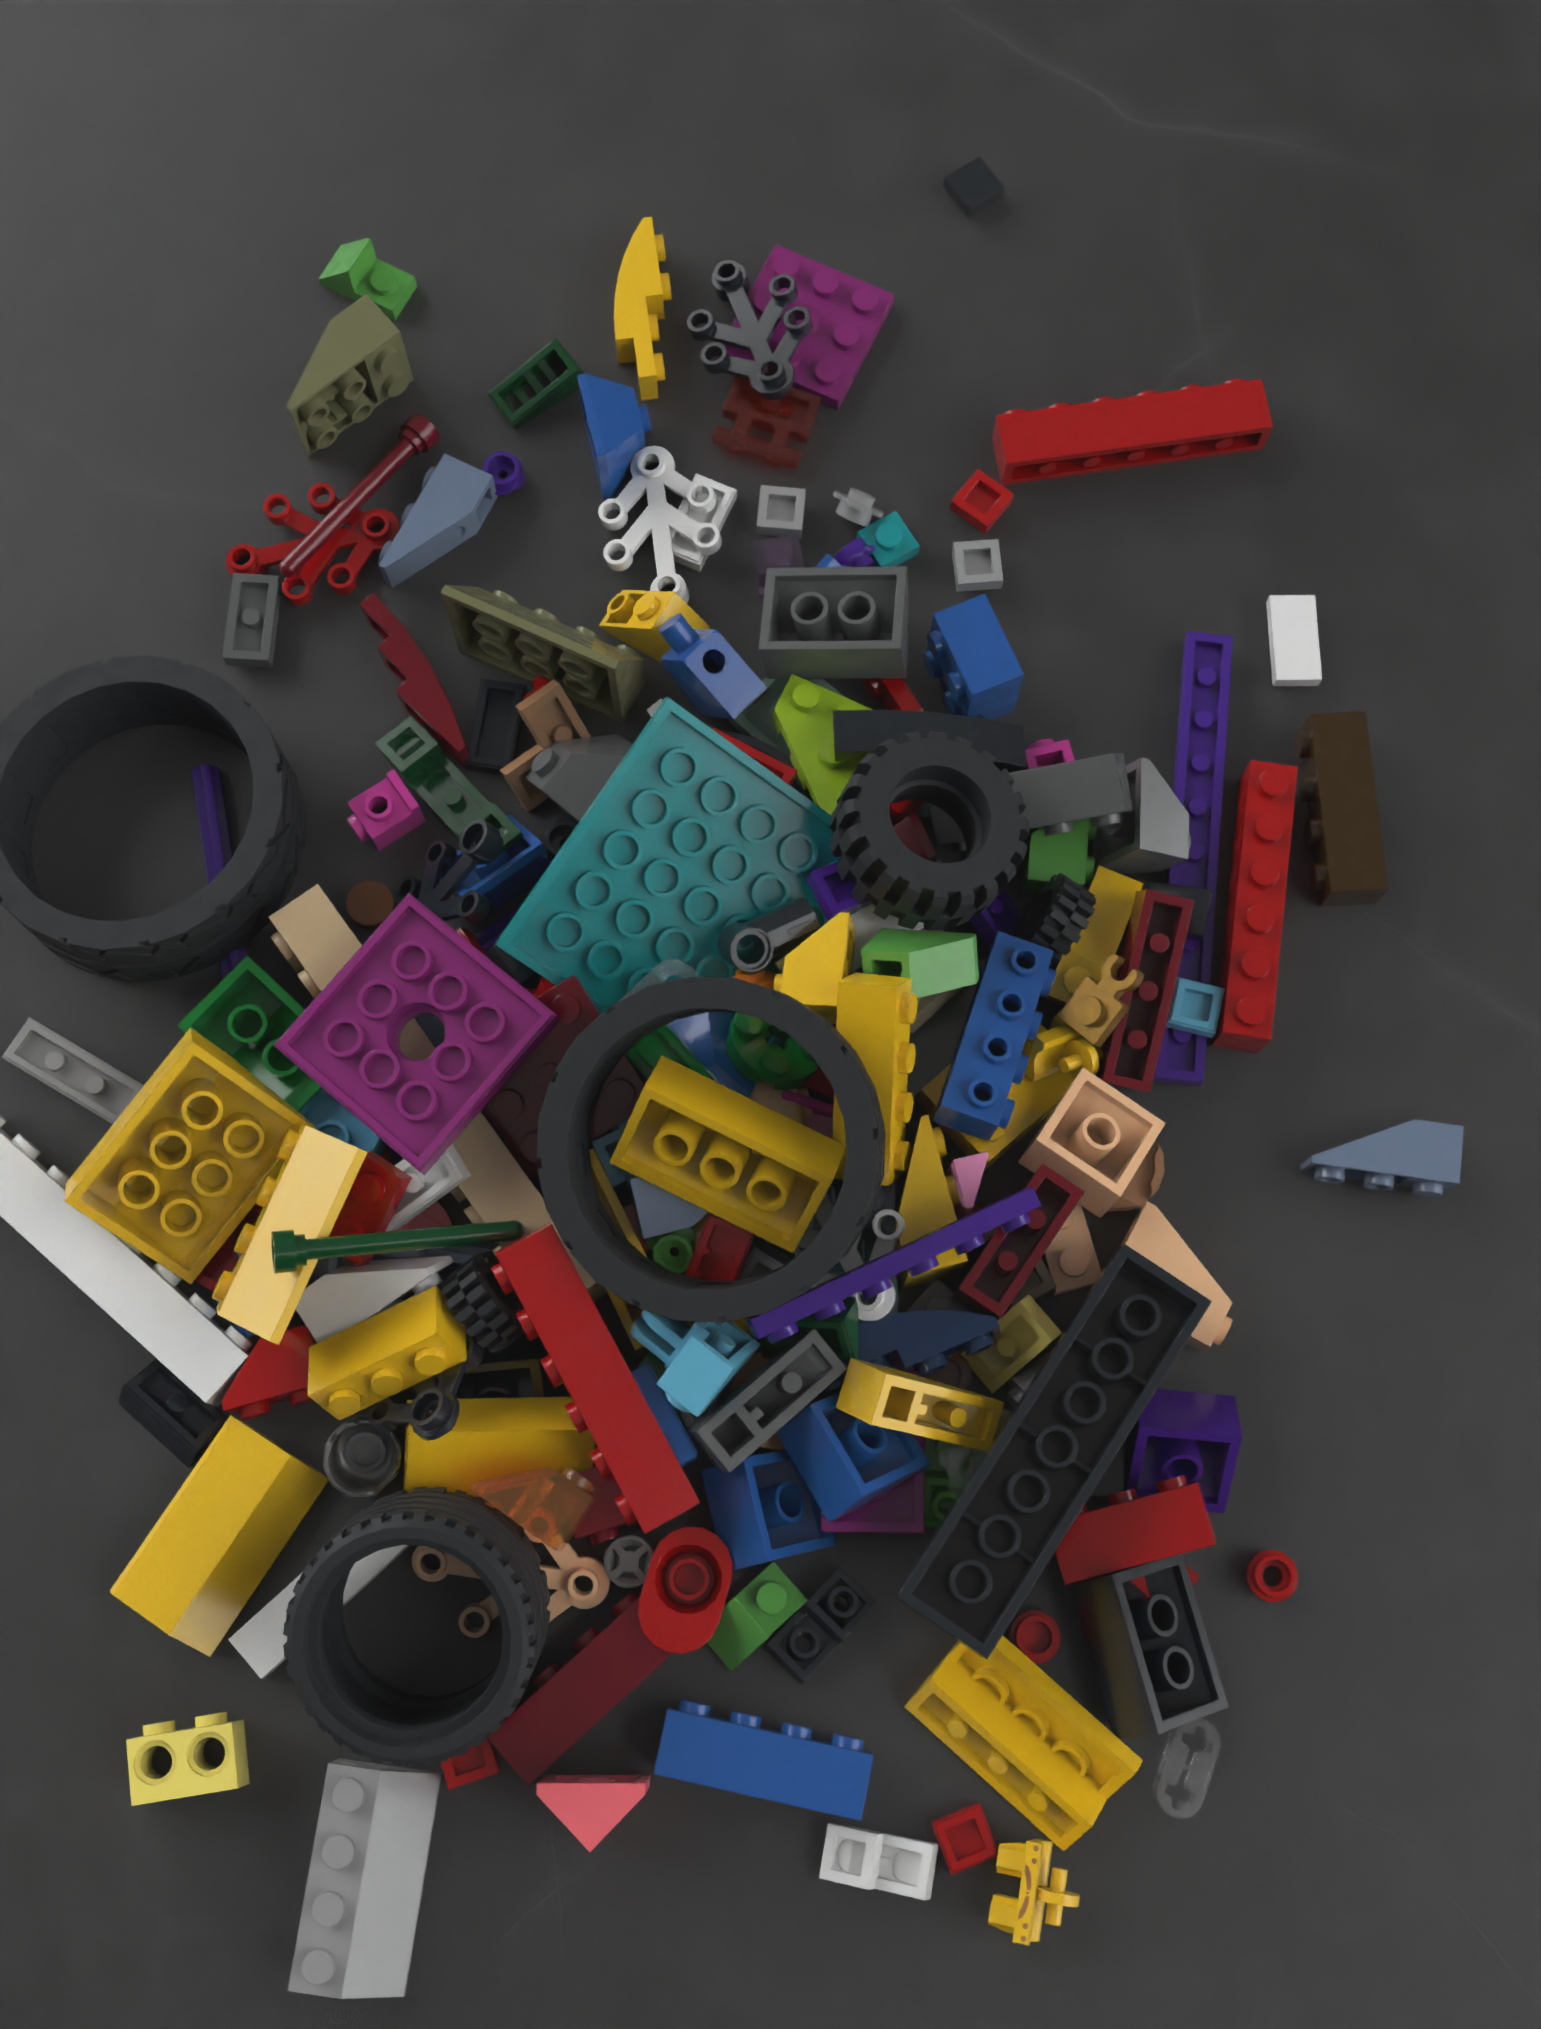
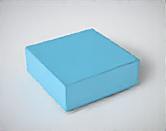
[1166,977,1225,1038]

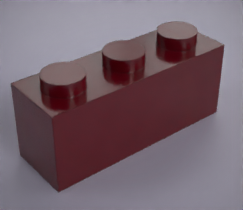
[953,1163,1085,1321]

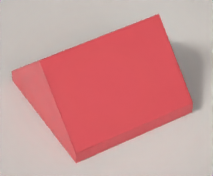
[536,1774,650,1852]

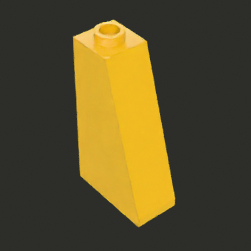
[403,1396,598,1497]

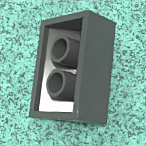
[759,566,909,679]

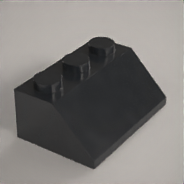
[1070,1554,1229,1740]

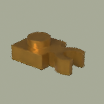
[1058,954,1144,1047]

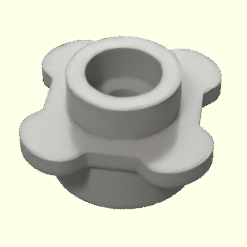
[833,488,884,527]

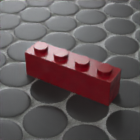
[1096,889,1195,1093]
[488,1590,672,1787]

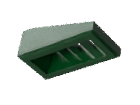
[487,337,584,430]

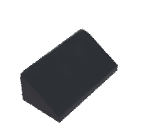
[119,1358,228,1467]

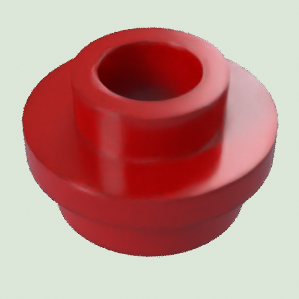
[1246,1550,1298,1602]

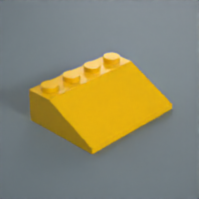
[64,1028,316,1284]

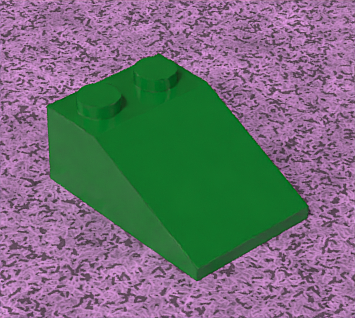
[177,955,322,1112]

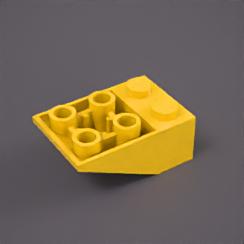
[891,1115,973,1289]

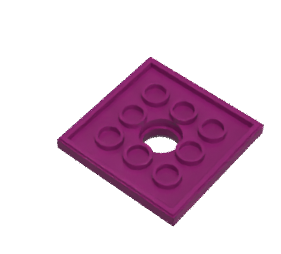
[274,893,560,1175]

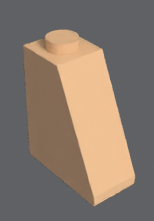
[1119,1201,1233,1352]

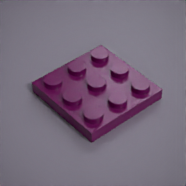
[719,244,894,410]

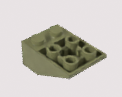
[286,294,414,457]

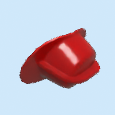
[638,1526,733,1654]

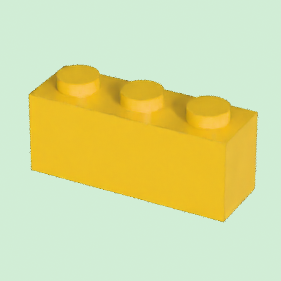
[308,1285,467,1421]

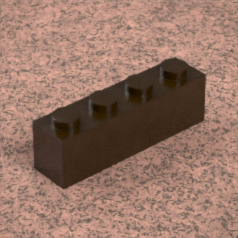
[1294,711,1388,906]

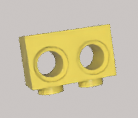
[126,1712,250,1806]

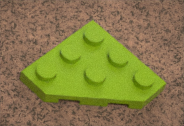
[771,674,873,815]

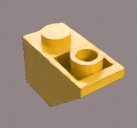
[599,590,710,662]

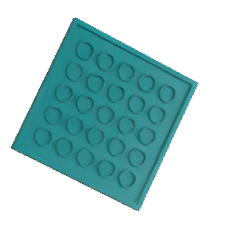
[495,697,859,1046]

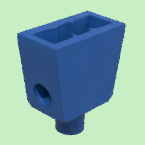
[659,613,767,719]

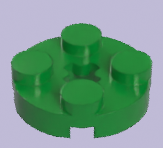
[726,1013,819,1090]

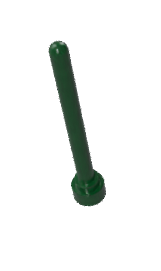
[271,1220,524,1274]

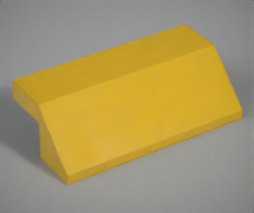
[110,1415,329,1657]
[905,1635,1143,1852]

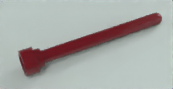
[279,413,440,577]

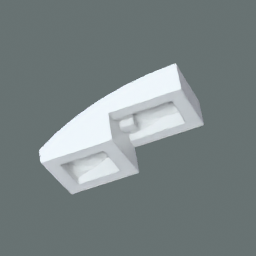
[819,1823,939,1900]

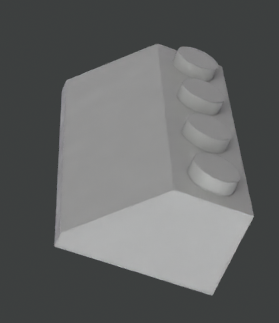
[288,1758,442,1999]

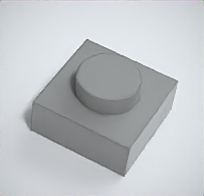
[756,485,806,538]
[952,539,1003,592]

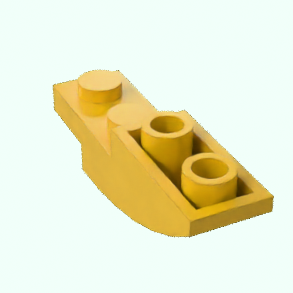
[614,217,672,401]

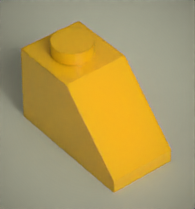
[773,912,857,1024]

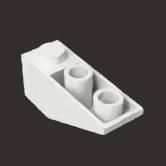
[296,1256,454,1343]

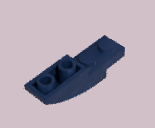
[817,1310,1001,1399]

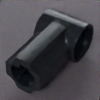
[717,897,820,972]

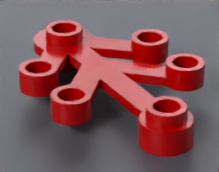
[225,483,400,606]

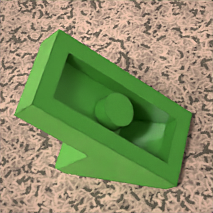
[318,238,417,320]
[707,1561,808,1671]

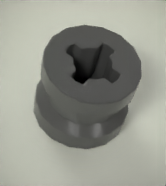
[604,1535,654,1588]

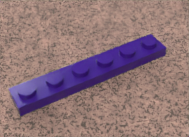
[745,1187,1041,1344]

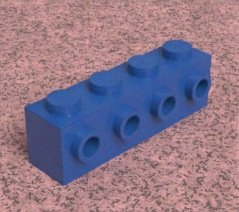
[932,931,1056,1141]

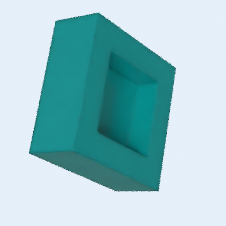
[857,510,920,567]

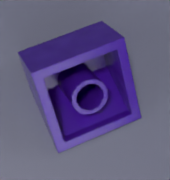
[1124,1389,1242,1513]

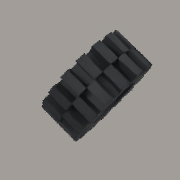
[1012,873,1096,967]
[441,1254,525,1353]

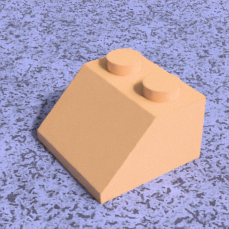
[1018,1068,1166,1218]

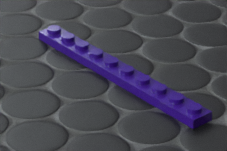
[1153,631,1233,1086]

